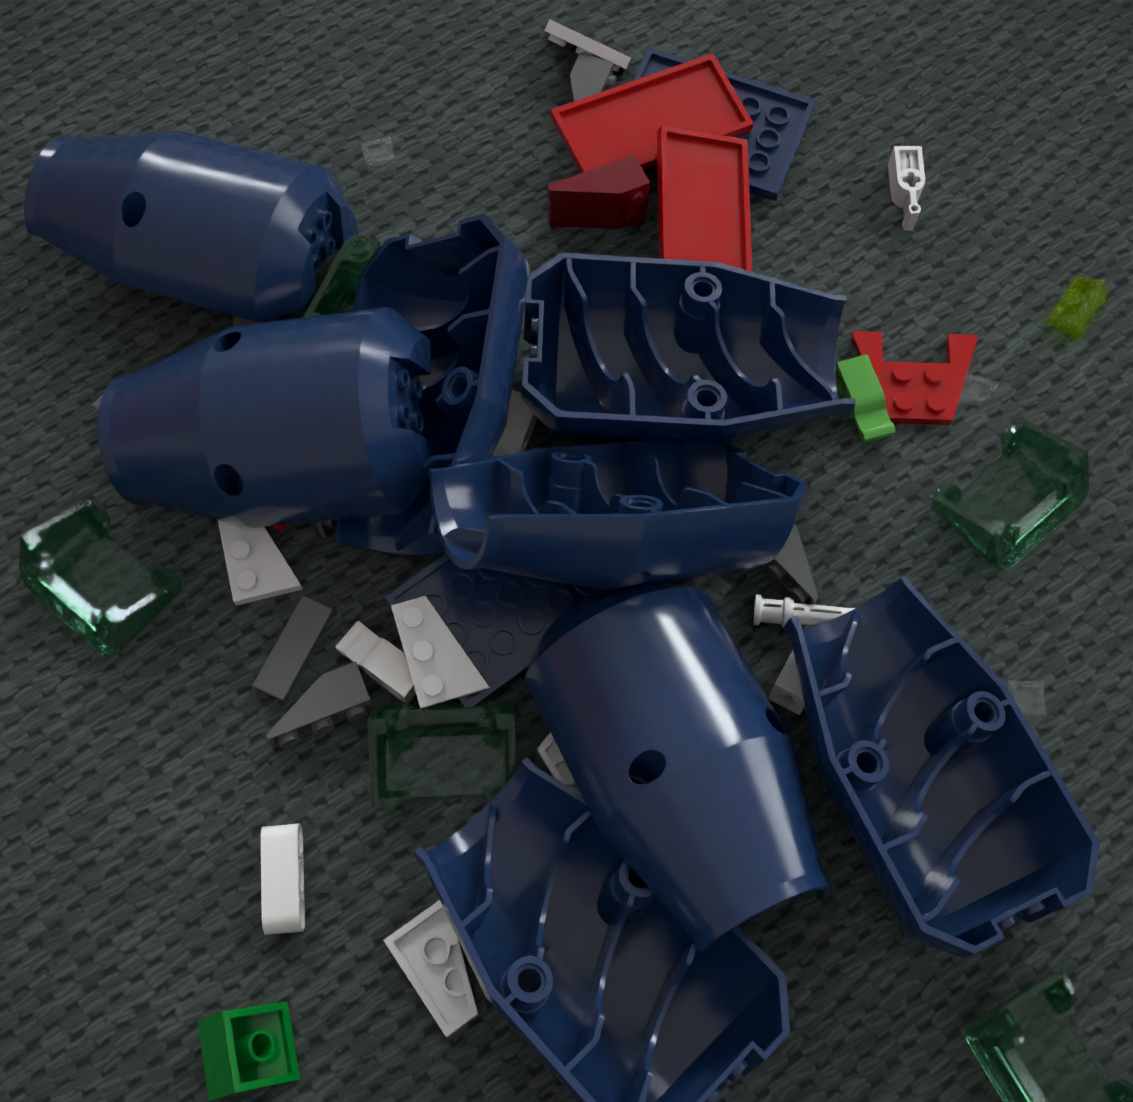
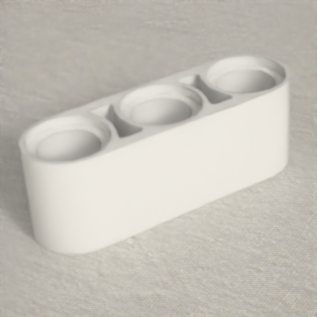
[261,823,305,935]

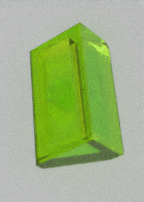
[1046,276,1108,340]

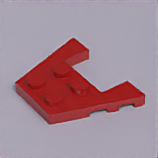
[851,331,977,425]

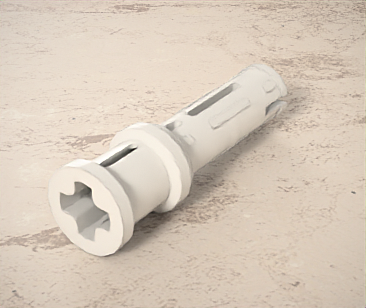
[753,594,855,628]

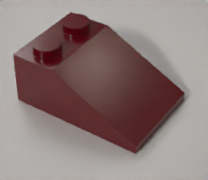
[547,154,650,229]

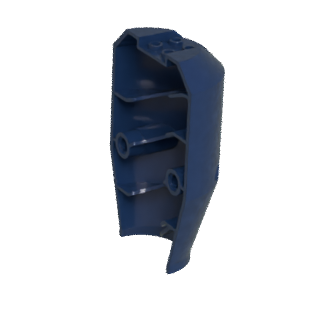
[24,131,359,322]
[334,214,530,556]
[521,253,856,443]
[97,307,434,528]
[429,439,808,590]
[784,575,1100,958]
[524,582,833,952]
[413,757,790,1102]

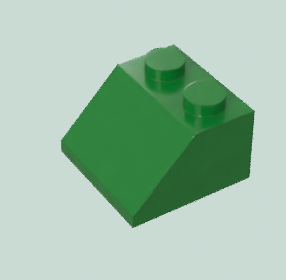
[197,1001,300,1101]

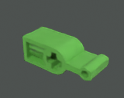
[835,354,896,444]

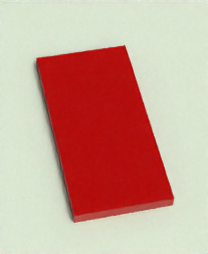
[550,53,754,173]
[657,125,752,272]

